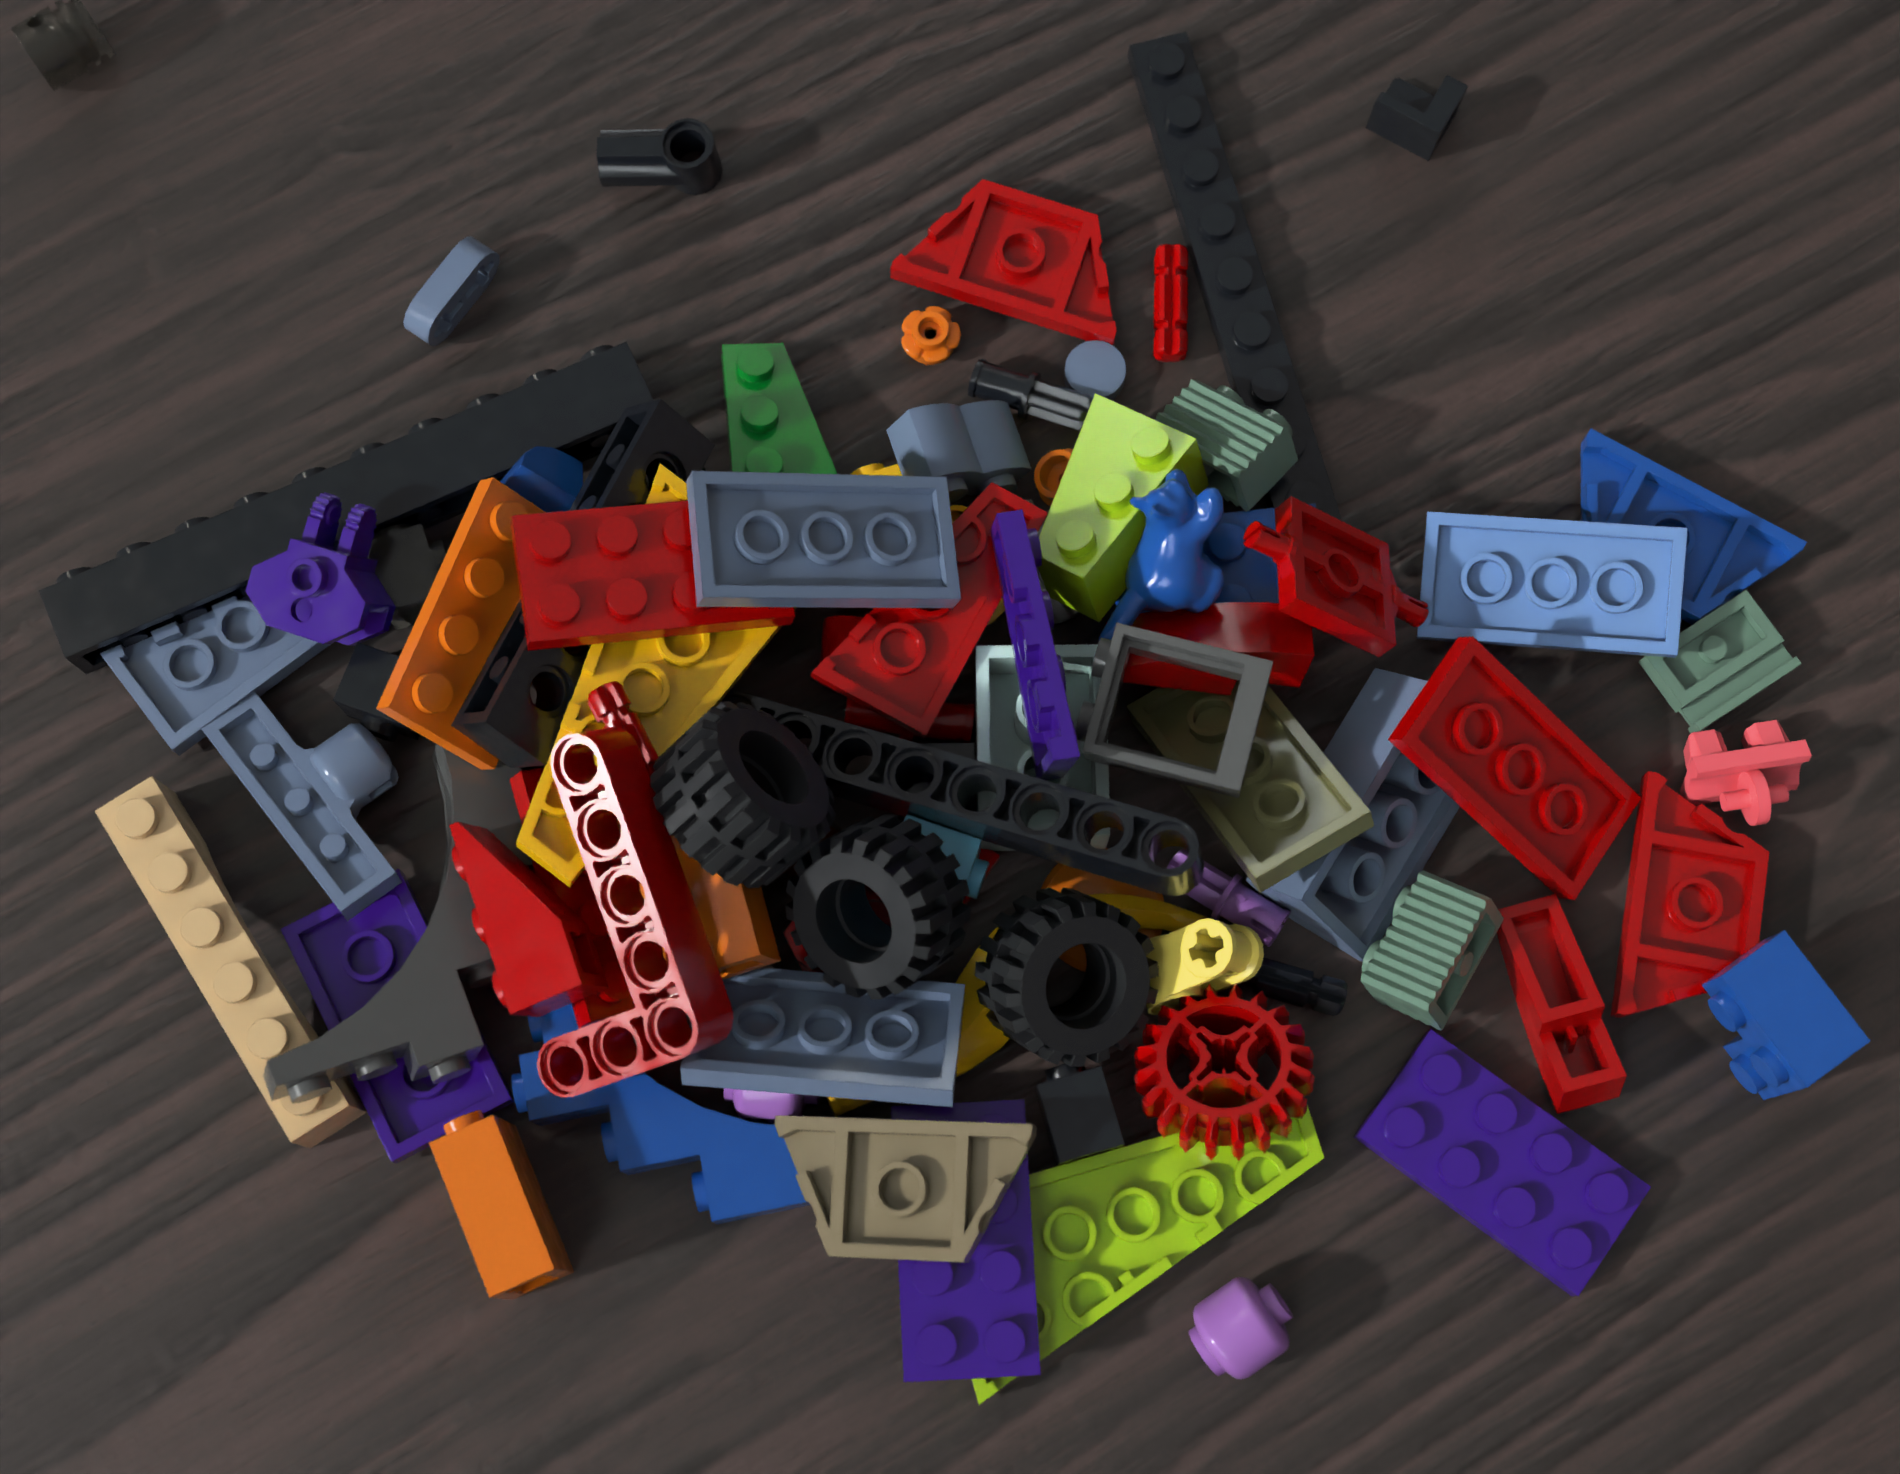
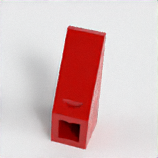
[449,821,609,1017]

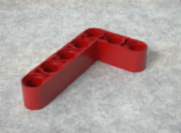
[537,727,734,1098]

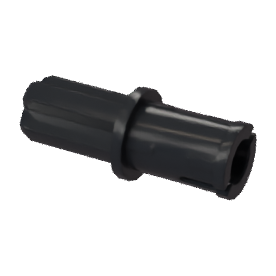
[968,359,1092,430]

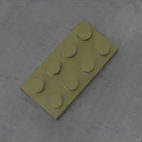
[1126,680,1374,893]

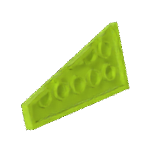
[971,1096,1324,1405]

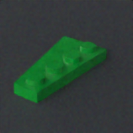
[721,343,837,474]

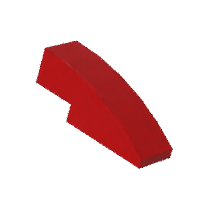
[1106,602,1315,696]
[1497,894,1627,1114]

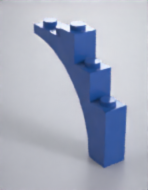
[511,1004,811,1225]

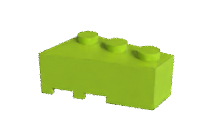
[1038,393,1209,622]

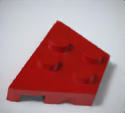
[890,179,1117,346]
[1611,771,1770,1018]

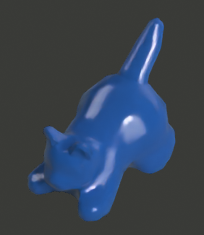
[1099,469,1224,640]

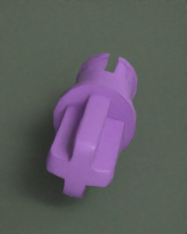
[1167,849,1291,947]

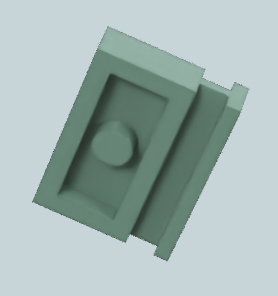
[1639,590,1802,733]

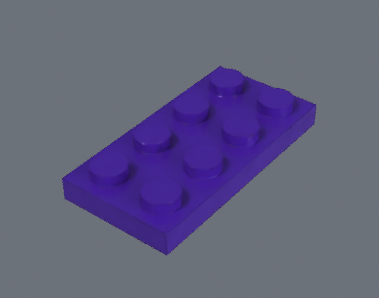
[281,869,515,1164]
[1354,1029,1651,1296]
[891,1099,1041,1382]

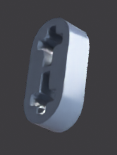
[403,236,500,346]

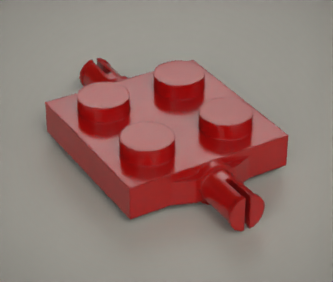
[1243,496,1429,657]

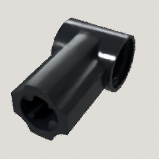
[596,118,723,195]

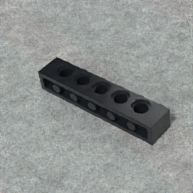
[451,399,715,768]

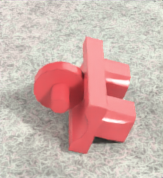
[1680,720,1812,826]

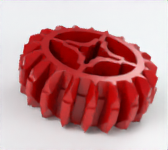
[1134,983,1314,1161]

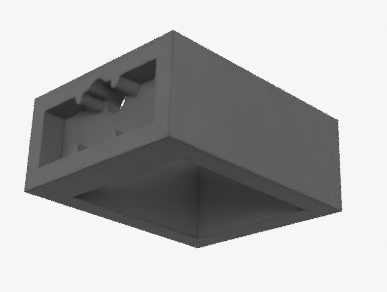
[1076,622,1273,798]

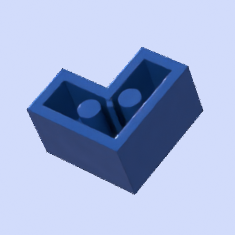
[1702,930,1870,1100]

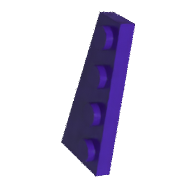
[990,509,1080,780]

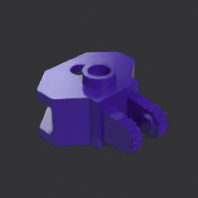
[246,492,396,646]

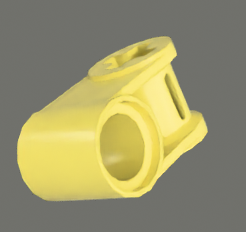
[1146,918,1264,1015]

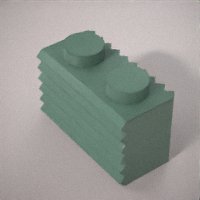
[1155,379,1298,512]
[1361,870,1504,1030]

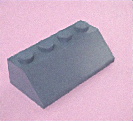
[1246,668,1460,962]

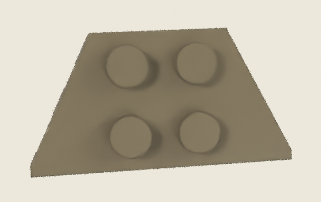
[775,1115,1037,1263]

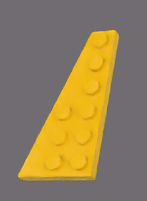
[516,463,797,887]

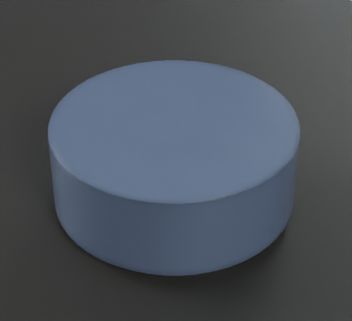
[1064,340,1126,400]

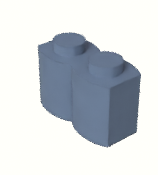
[886,400,1032,503]

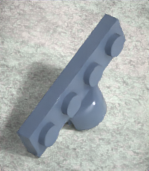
[201,692,402,921]

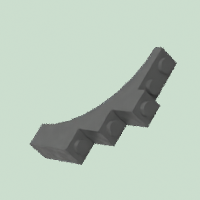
[263,744,535,1103]

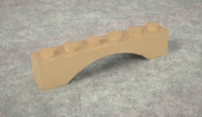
[95,776,367,1148]

